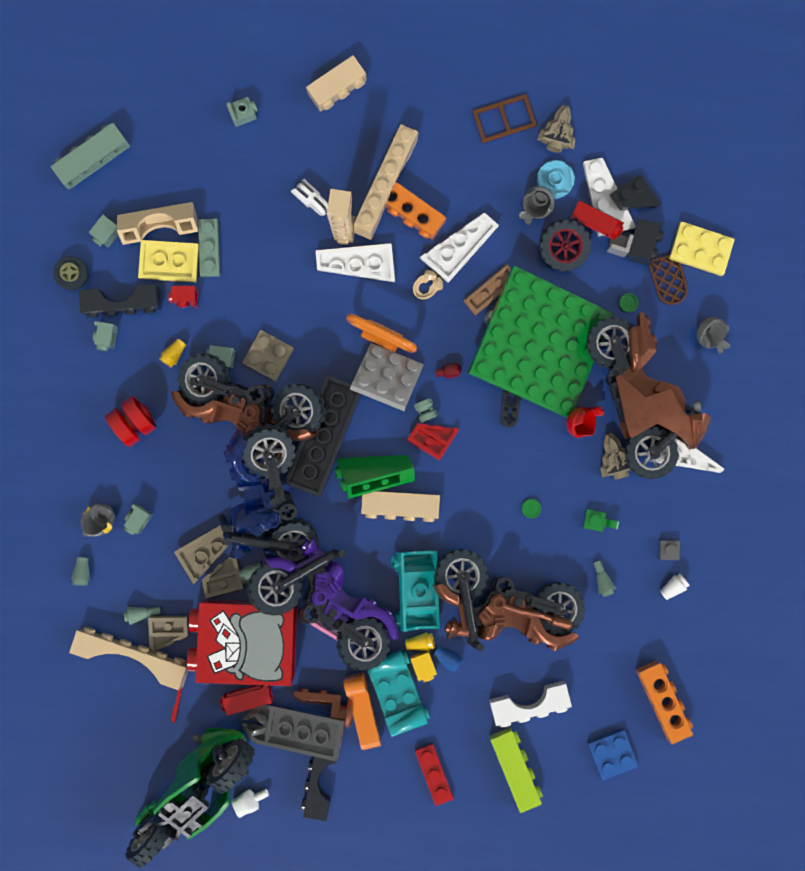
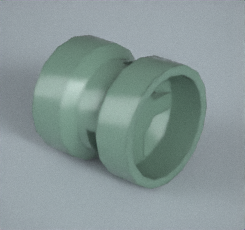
[414,398,438,423]

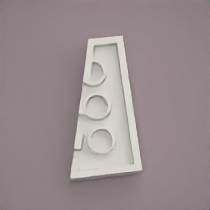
[583,158,636,237]
[420,213,499,283]
[316,243,395,282]

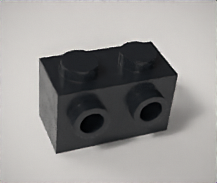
[628,219,664,266]

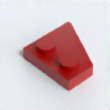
[407,423,459,461]

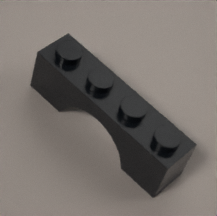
[79,284,161,318]
[301,757,337,821]

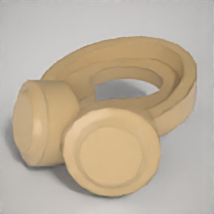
[413,270,443,299]

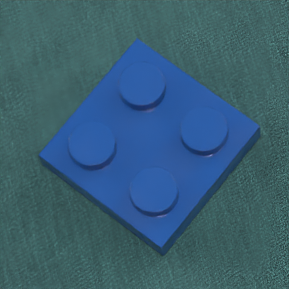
[587,729,638,781]

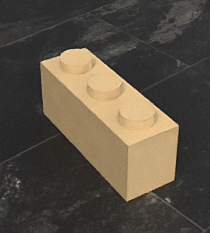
[306,56,367,112]

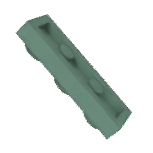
[198,219,220,277]

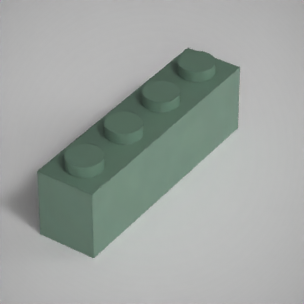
[50,123,131,190]

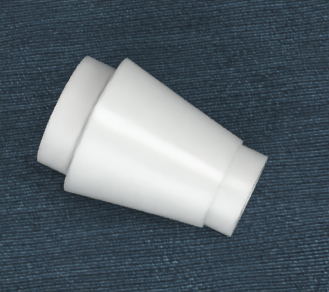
[660,573,690,600]

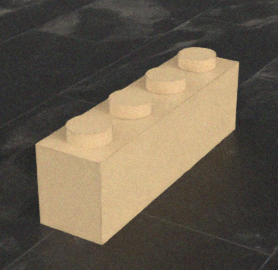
[361,491,440,522]

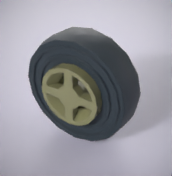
[53,256,89,291]

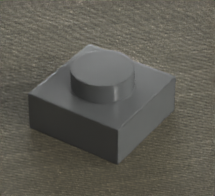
[659,540,680,560]

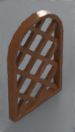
[648,255,688,305]

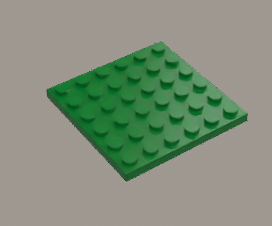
[467,266,614,418]

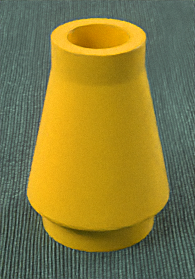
[159,339,186,368]
[405,632,435,651]

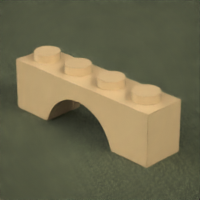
[117,202,198,245]

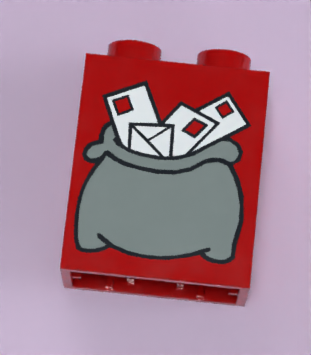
[187,599,297,686]

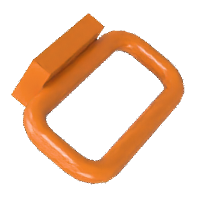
[346,313,417,353]

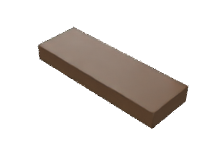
[463,264,511,316]

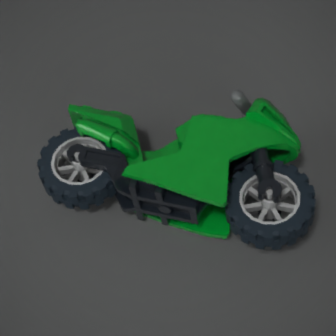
[125,728,255,868]

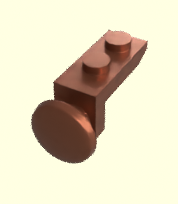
[294,689,353,728]

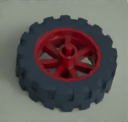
[539,219,591,272]

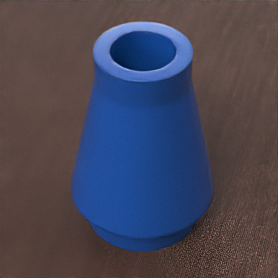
[433,646,463,673]

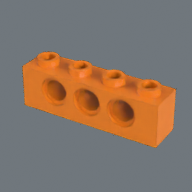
[385,182,446,240]
[636,660,693,744]

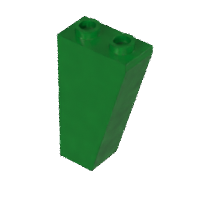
[334,455,415,499]

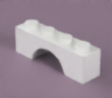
[489,681,572,727]

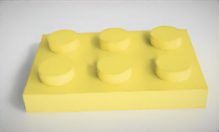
[668,221,735,276]
[138,240,199,283]

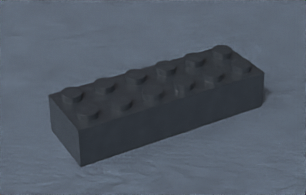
[284,375,362,497]

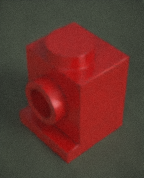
[168,286,198,308]

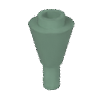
[593,561,617,597]
[124,606,161,625]

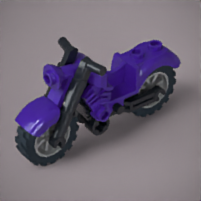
[247,537,399,670]

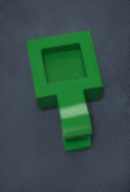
[583,509,619,532]

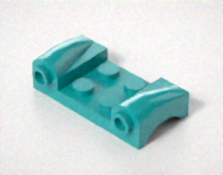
[391,550,440,632]
[367,648,430,737]

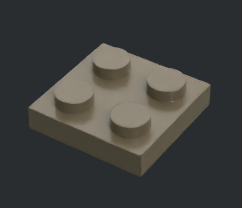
[242,330,294,382]

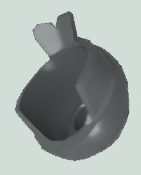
[519,185,555,225]
[696,316,731,354]

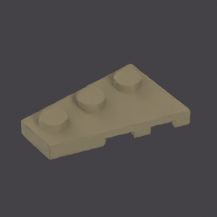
[174,525,229,584]

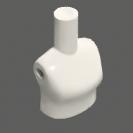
[231,789,269,818]

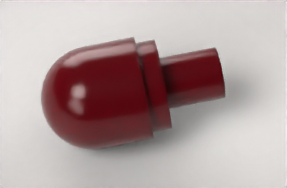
[435,362,462,379]

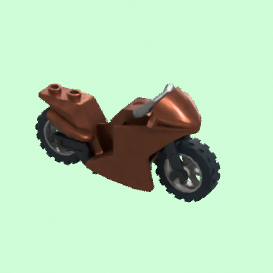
[586,312,711,479]

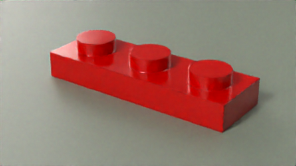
[415,743,454,806]

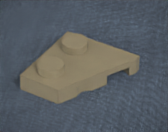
[202,553,244,599]
[148,615,189,653]

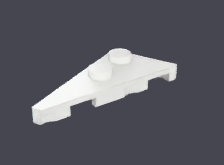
[649,439,724,473]

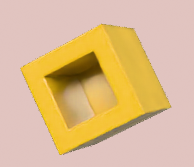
[410,651,437,682]

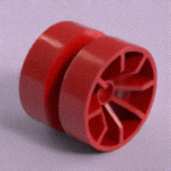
[105,395,157,447]

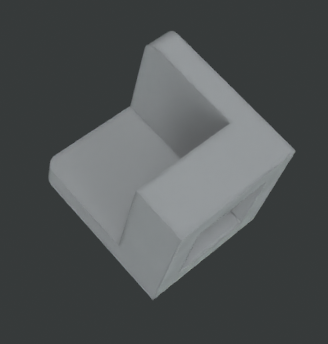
[606,234,634,257]

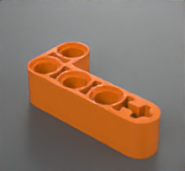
[343,672,381,750]

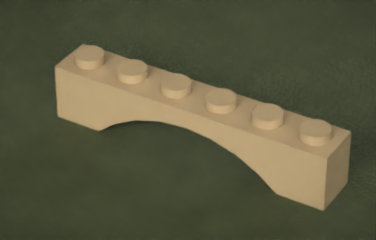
[353,124,418,240]
[327,189,356,245]
[69,627,188,690]

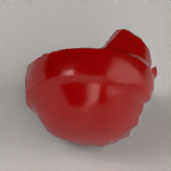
[566,406,604,438]

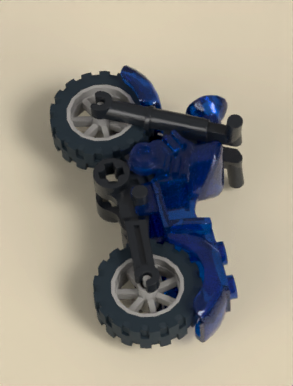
[218,424,319,565]

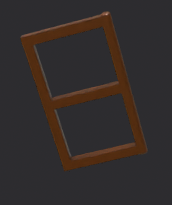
[472,94,537,143]

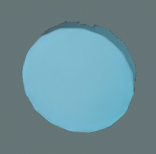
[536,160,575,199]

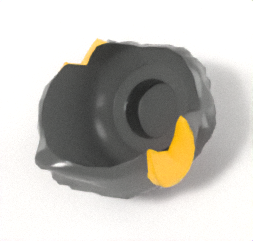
[81,503,115,537]

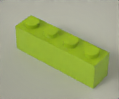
[489,727,543,813]

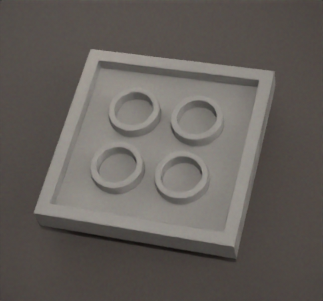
[350,343,424,411]

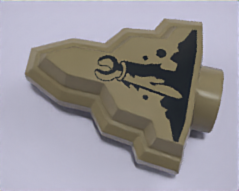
[537,105,576,153]
[600,433,630,480]

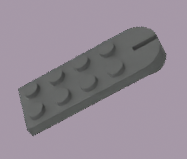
[242,704,345,761]

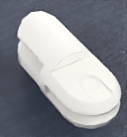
[291,179,328,216]

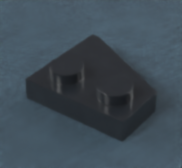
[610,175,661,211]

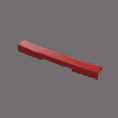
[171,688,183,723]

